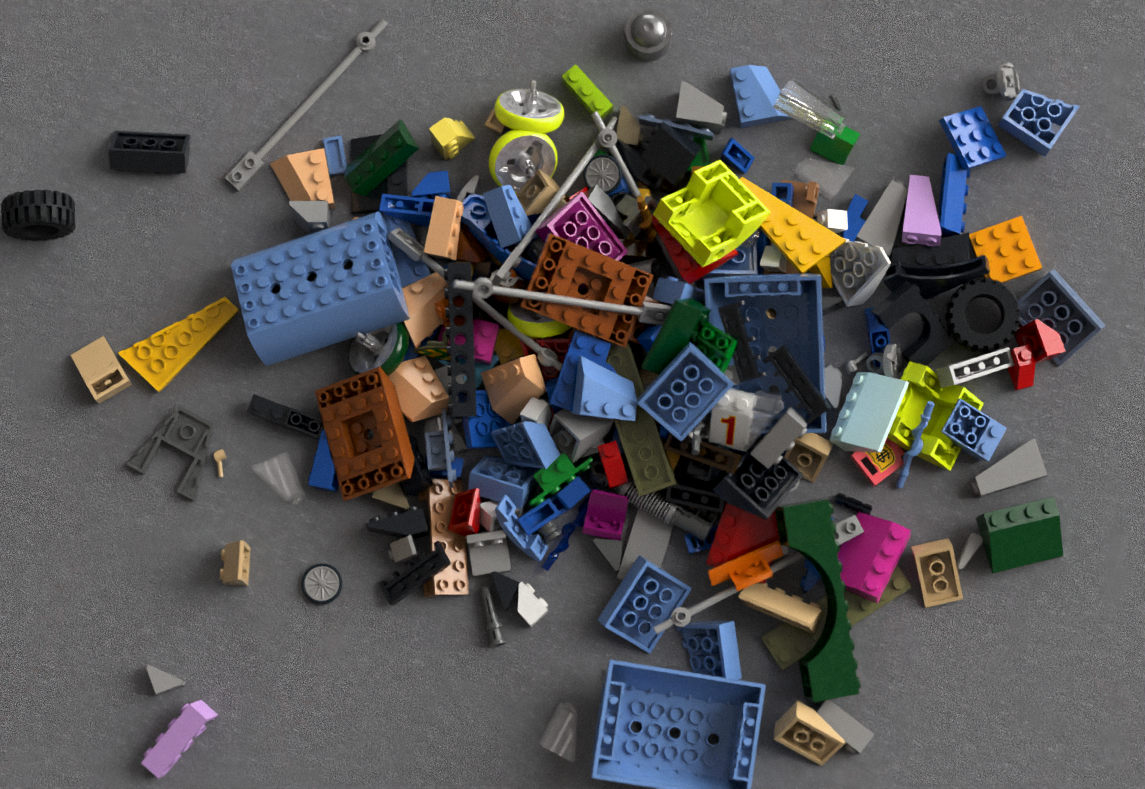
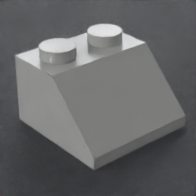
[289,201,331,234]

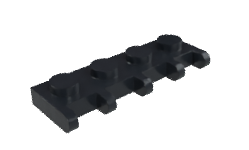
[718,300,767,383]
[762,344,831,424]
[379,541,451,605]

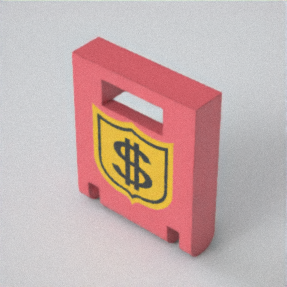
[850,438,905,487]

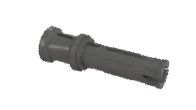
[479,587,506,647]

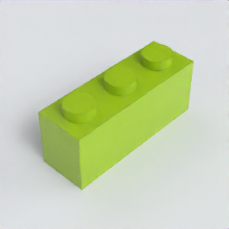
[562,64,613,120]

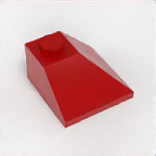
[1015,319,1066,364]
[448,488,481,537]

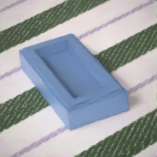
[323,136,347,176]

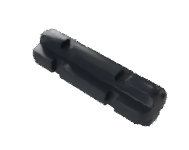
[835,493,873,515]

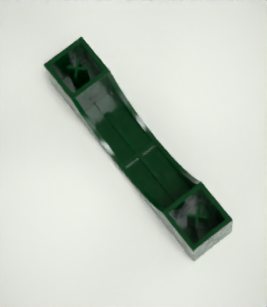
[775,499,861,702]

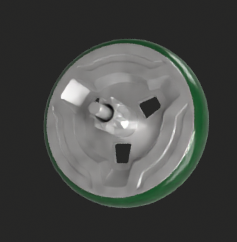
[348,322,409,376]

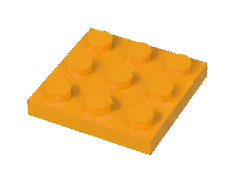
[969,216,1042,284]

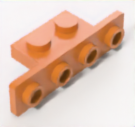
[707,541,783,591]

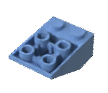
[941,398,1007,461]

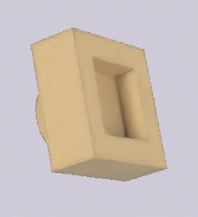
[485,108,506,135]

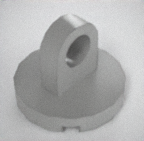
[983,62,1019,101]
[866,344,902,379]

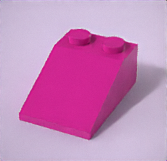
[438,319,500,365]

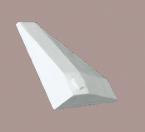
[829,238,891,307]

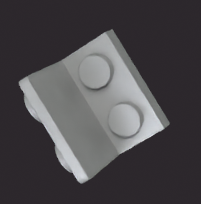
[467,530,511,576]

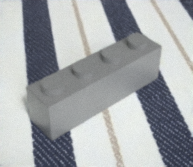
[936,347,1014,388]

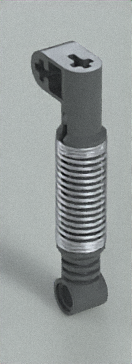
[588,460,719,541]

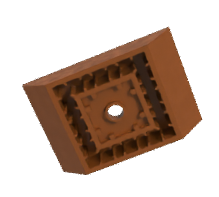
[520,233,654,347]
[315,367,415,501]

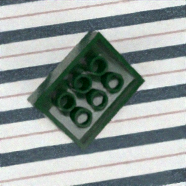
[976,497,1063,574]

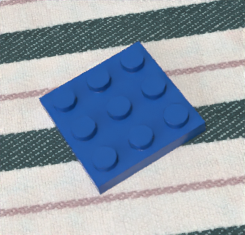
[939,106,1007,171]
[458,390,511,449]

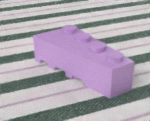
[141,700,218,778]

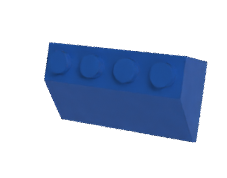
[938,153,971,237]

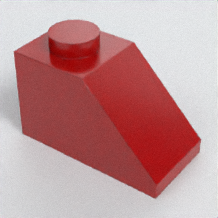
[1008,344,1036,391]
[597,441,629,489]

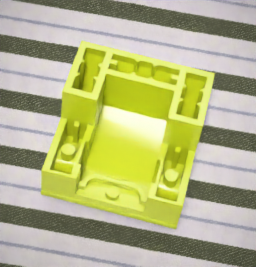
[653,160,771,267]
[887,361,984,471]

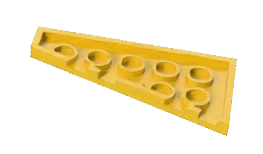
[740,177,846,274]
[118,297,239,393]

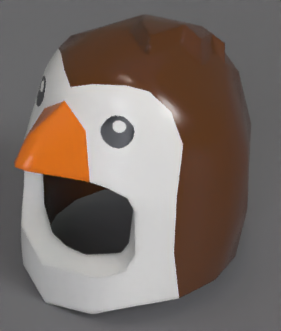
[490,269,526,305]

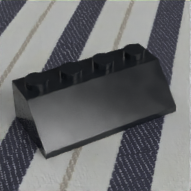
[109,131,190,174]

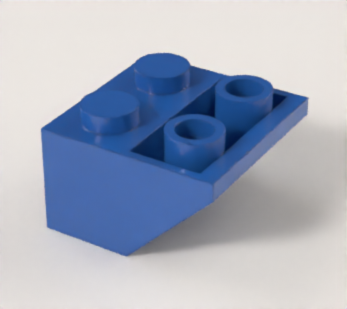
[412,170,451,199]

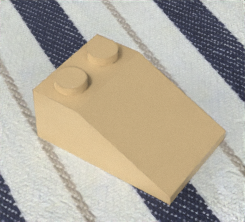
[911,538,963,608]
[220,540,251,586]
[774,701,845,766]

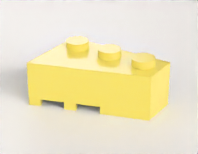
[429,117,476,161]

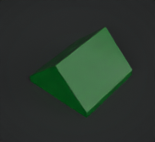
[810,117,860,167]

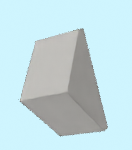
[147,665,186,695]

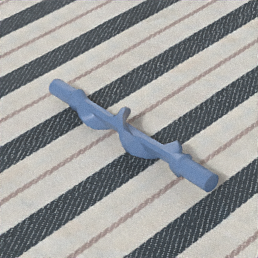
[896,401,935,488]

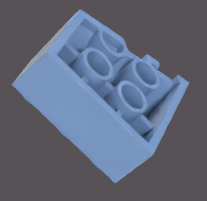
[998,89,1080,157]
[572,356,637,421]
[491,421,560,469]
[468,455,541,509]
[676,621,742,680]

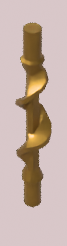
[637,196,657,245]

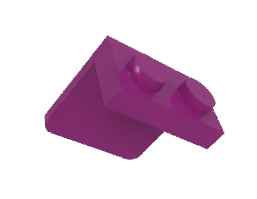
[582,490,629,541]

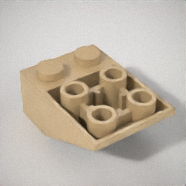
[71,336,132,404]

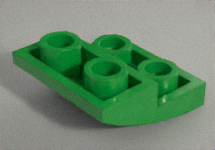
[696,322,737,373]

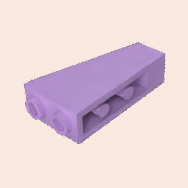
[902,175,941,246]

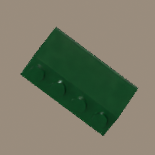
[344,119,420,196]
[641,298,711,375]

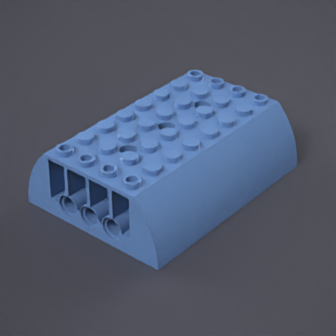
[231,212,410,366]
[704,274,826,434]
[591,660,766,789]

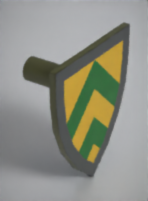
[413,331,458,362]

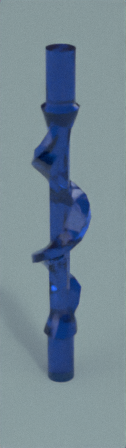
[542,487,600,571]

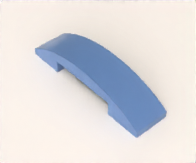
[495,494,548,562]

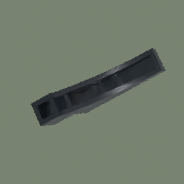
[882,255,990,300]

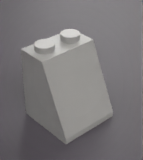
[675,81,727,134]
[549,409,614,463]

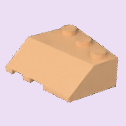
[270,148,336,209]
[424,196,464,261]
[402,272,448,348]
[481,354,547,424]
[388,355,449,422]

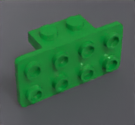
[527,453,593,507]

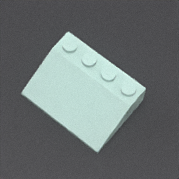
[829,372,909,453]

